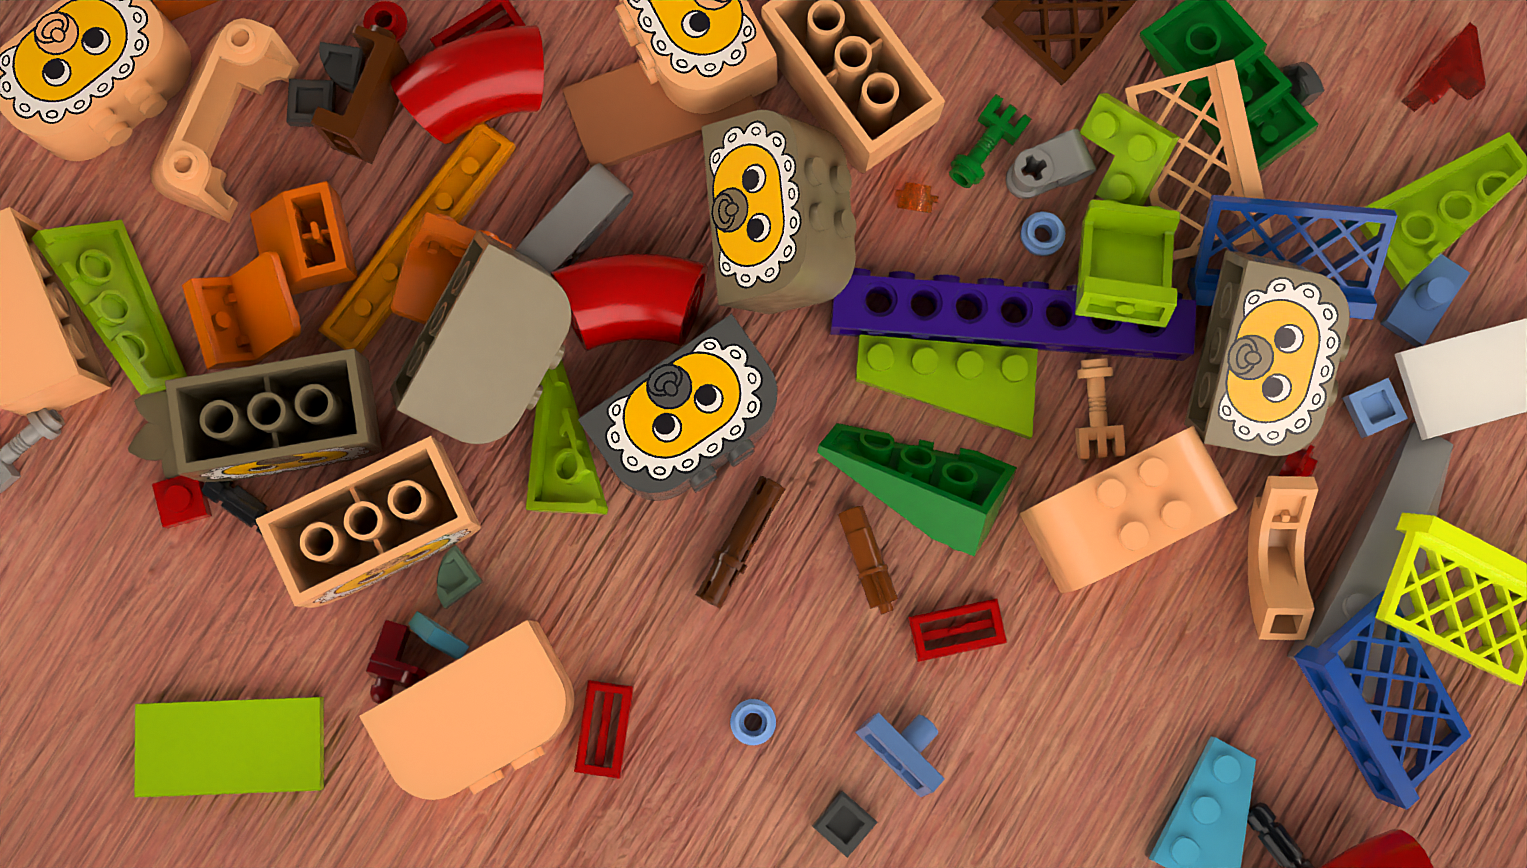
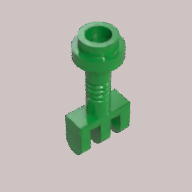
[949,94,1032,188]

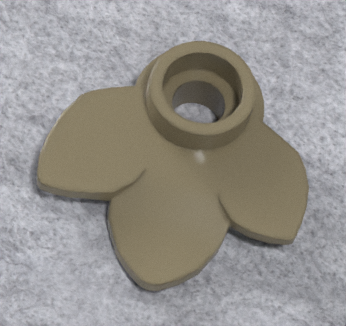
[128,391,181,479]

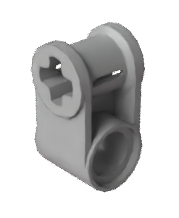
[1005,129,1096,199]

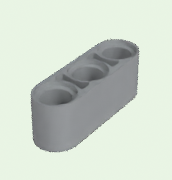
[516,163,634,275]

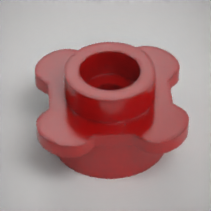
[1279,444,1318,477]

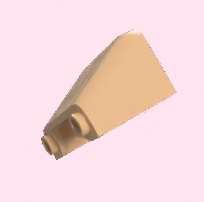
[150,18,300,223]

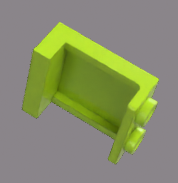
[1075,199,1180,328]

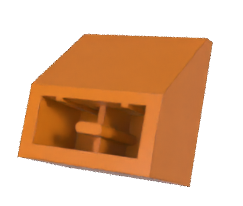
[250,181,358,295]

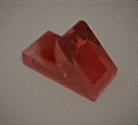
[1401,22,1486,112]

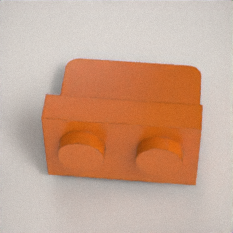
[390,212,512,324]
[182,251,301,370]

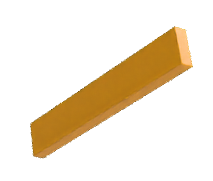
[318,123,516,353]

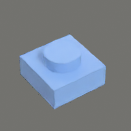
[1342,378,1408,438]

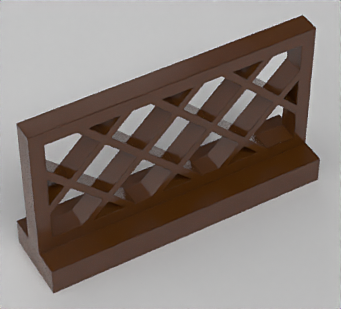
[981,0,1137,85]

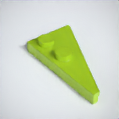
[526,359,608,515]

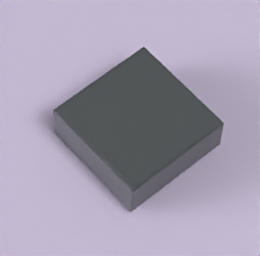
[286,79,337,127]
[812,791,878,858]

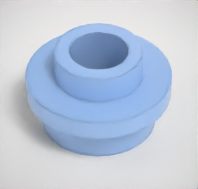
[1020,211,1065,256]
[730,699,776,745]

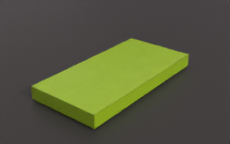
[134,697,324,798]

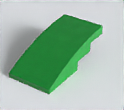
[1140,0,1319,172]

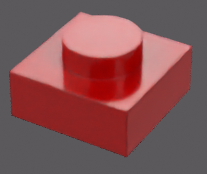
[152,475,212,529]

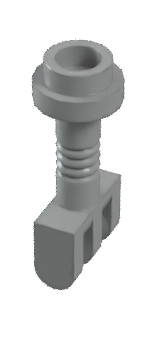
[0,408,65,493]

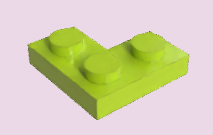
[1080,93,1180,206]

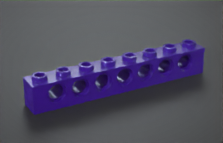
[830,268,1196,361]

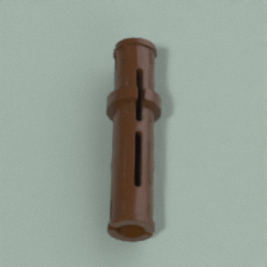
[695,476,785,609]

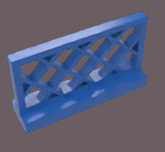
[1187,195,1398,320]
[1294,591,1471,810]

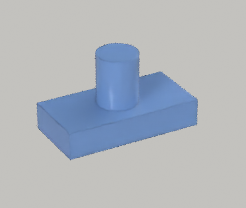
[1380,254,1470,348]
[855,712,945,797]

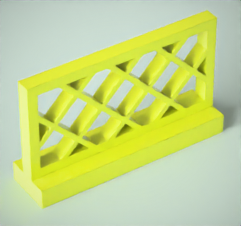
[1375,512,1527,686]

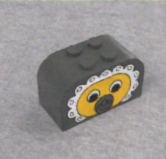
[578,313,777,501]

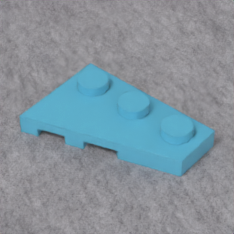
[1149,736,1256,868]

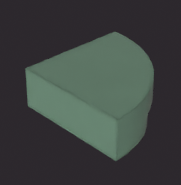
[437,545,484,609]

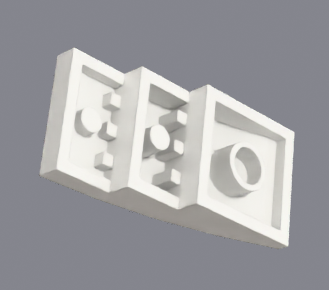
[1394,318,1527,440]

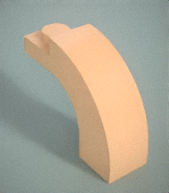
[1248,476,1318,640]

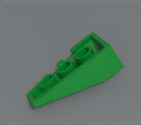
[817,423,1017,557]

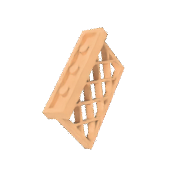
[1125,59,1273,260]

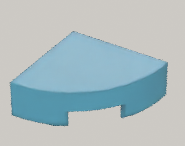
[408,611,469,659]

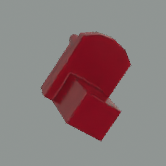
[366,620,429,704]

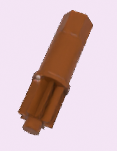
[838,506,898,615]

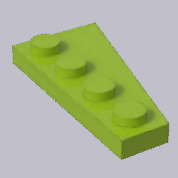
[1359,132,1527,290]
[31,219,187,395]
[855,335,1038,440]

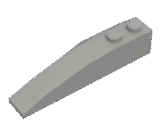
[1287,422,1454,702]

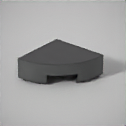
[319,42,366,94]
[1283,62,1325,106]

